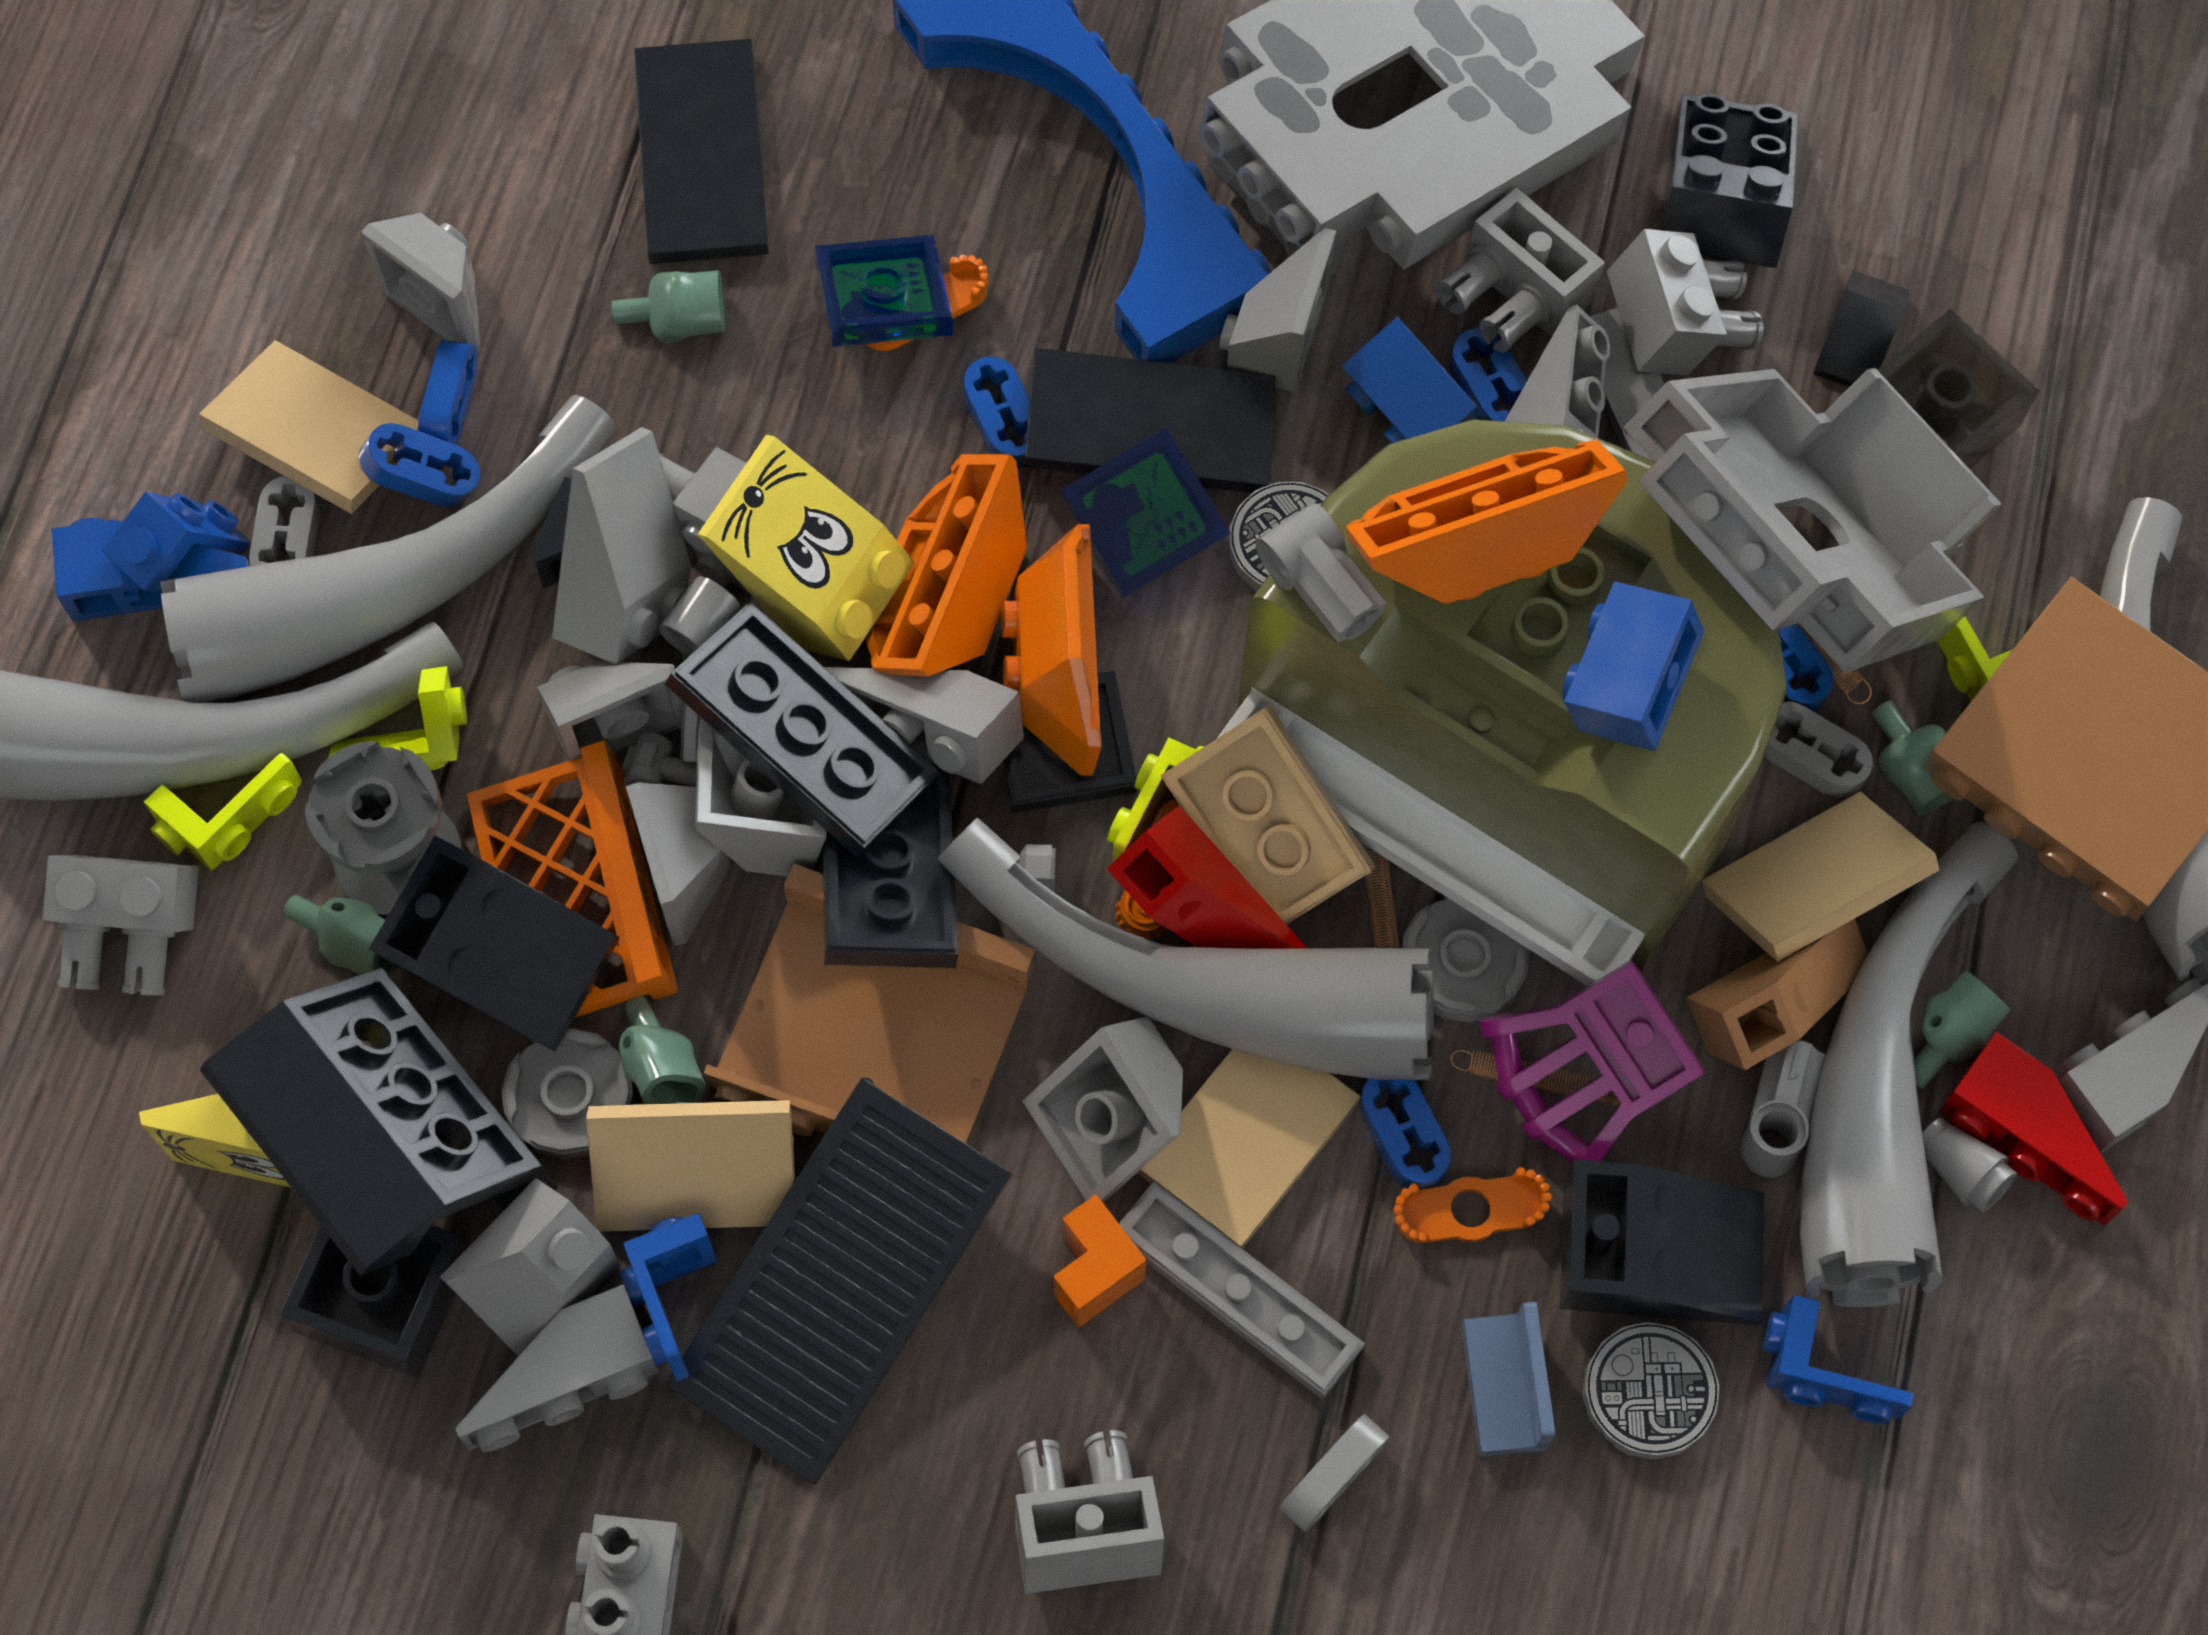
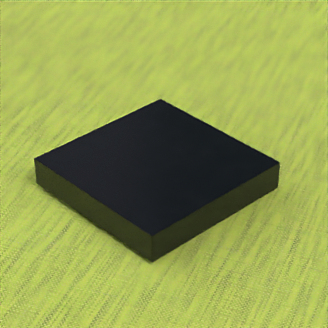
[1003,671,1137,813]

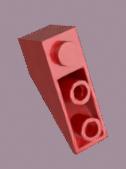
[1107,805,1307,949]
[1939,1032,2128,1226]

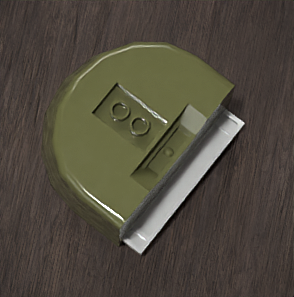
[1217,419,1786,986]

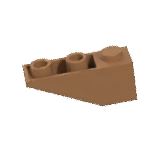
[1686,918,1868,1070]

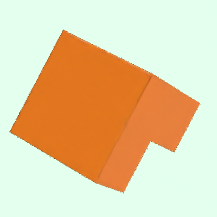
[1053,1194,1147,1328]

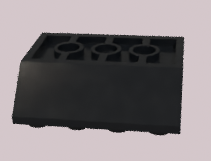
[200,968,558,1276]

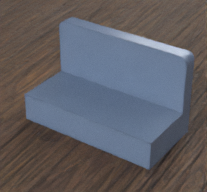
[1461,1302,1555,1457]

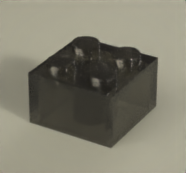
[1878,308,2040,469]

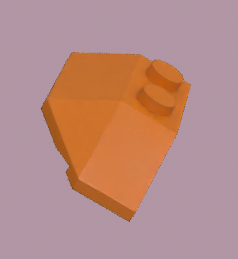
[1346,440,1627,604]
[865,454,1028,677]
[1001,524,1102,776]

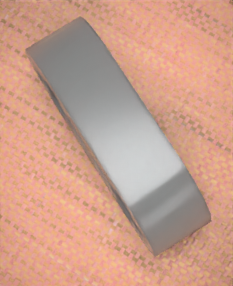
[249,476,320,566]
[1763,702,1873,798]
[1279,1414,1390,1532]

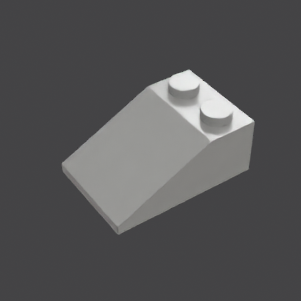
[552,427,691,665]

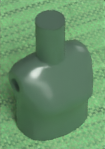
[611,270,725,343]
[1872,700,1954,816]
[283,894,397,977]
[1914,970,2011,1089]
[619,997,706,1104]

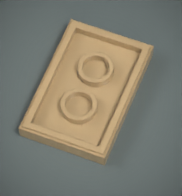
[199,340,419,514]
[1161,704,1376,925]
[1702,792,1939,962]
[1137,1049,1361,1249]
[586,1100,795,1231]

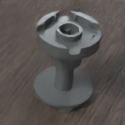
[305,742,462,919]

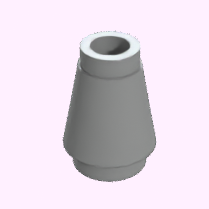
[1922,1117,2017,1213]

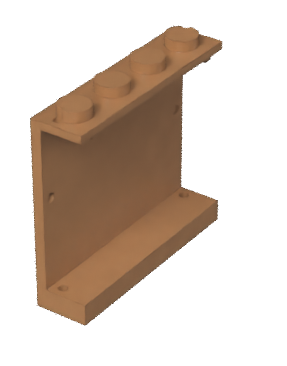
[1924,576,2208,922]
[704,863,1036,1144]

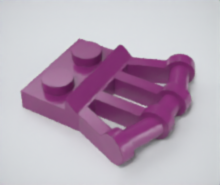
[1479,959,1705,1163]

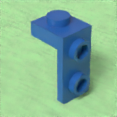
[102,492,251,593]
[620,1213,718,1382]
[1763,1295,1914,1424]

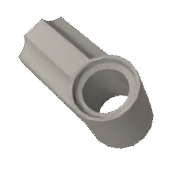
[1255,503,1386,643]
[659,576,742,662]
[1739,1040,1825,1178]

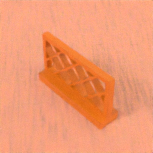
[467,740,679,1017]

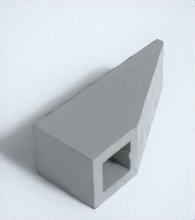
[1505,304,1610,438]
[825,667,1024,784]
[2059,978,2208,1154]
[455,1284,659,1452]

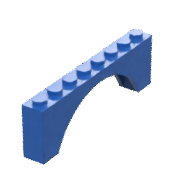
[892,0,1272,363]

